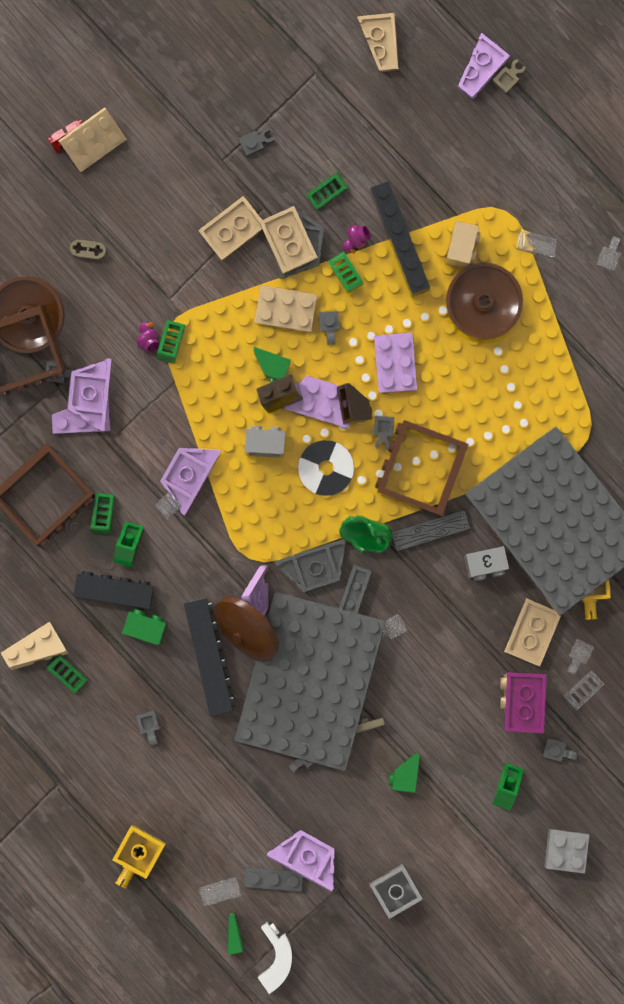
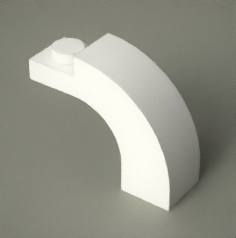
[258,922,292,994]

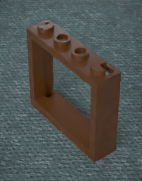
[0,305,67,397]
[375,420,469,517]
[0,443,94,547]

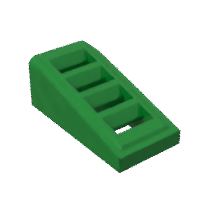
[306,173,349,210]
[328,252,364,294]
[157,320,185,364]
[91,493,115,535]
[46,655,88,694]
[228,912,244,955]

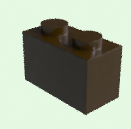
[256,374,303,414]

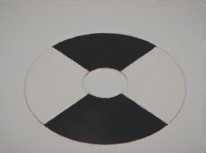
[298,440,354,496]

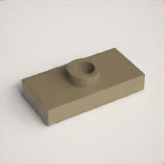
[356,718,384,733]

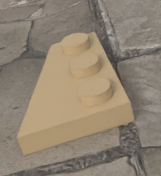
[357,13,399,72]
[1,622,69,670]

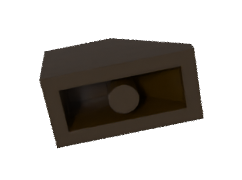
[337,383,372,425]

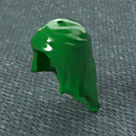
[339,515,393,554]

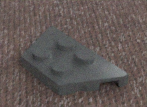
[279,205,324,279]
[274,539,346,593]

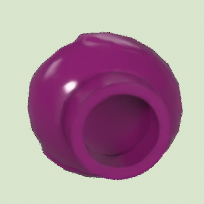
[343,225,371,254]
[137,321,160,353]

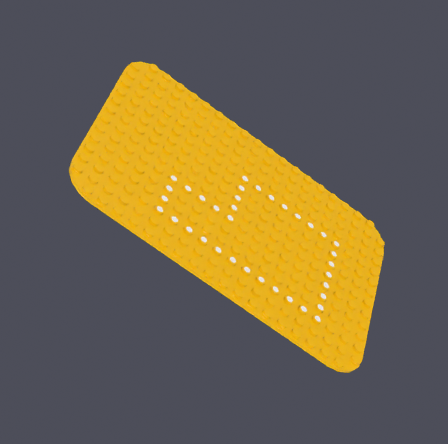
[165,207,592,563]

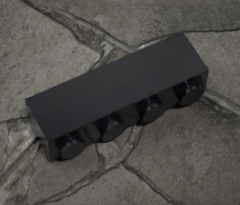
[73,571,154,610]

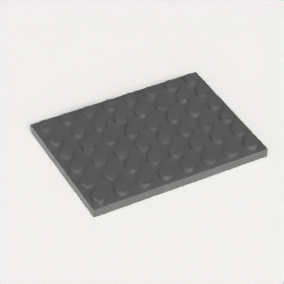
[465,427,624,616]
[234,592,386,771]

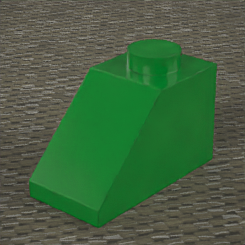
[253,347,291,383]
[113,521,144,567]
[389,753,420,793]
[492,763,524,811]

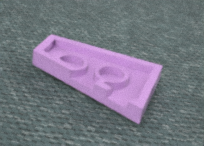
[52,393,111,434]

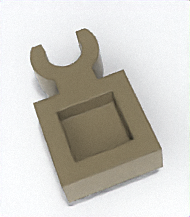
[492,59,526,94]

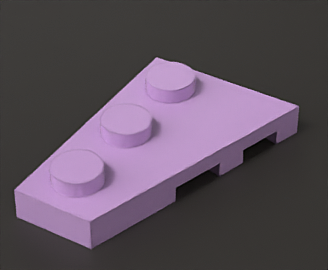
[458,33,510,100]

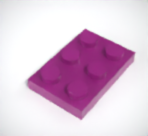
[504,672,547,733]

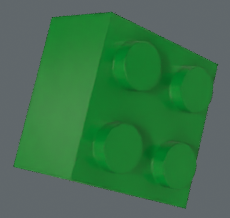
[122,609,168,646]

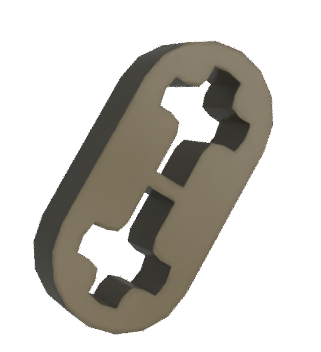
[70,240,106,260]

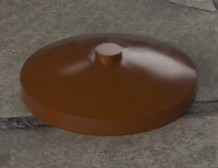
[446,263,523,340]
[0,276,65,353]
[214,597,279,662]

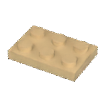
[58,108,127,172]
[198,196,262,261]
[259,206,318,274]
[254,285,317,333]
[504,598,561,667]

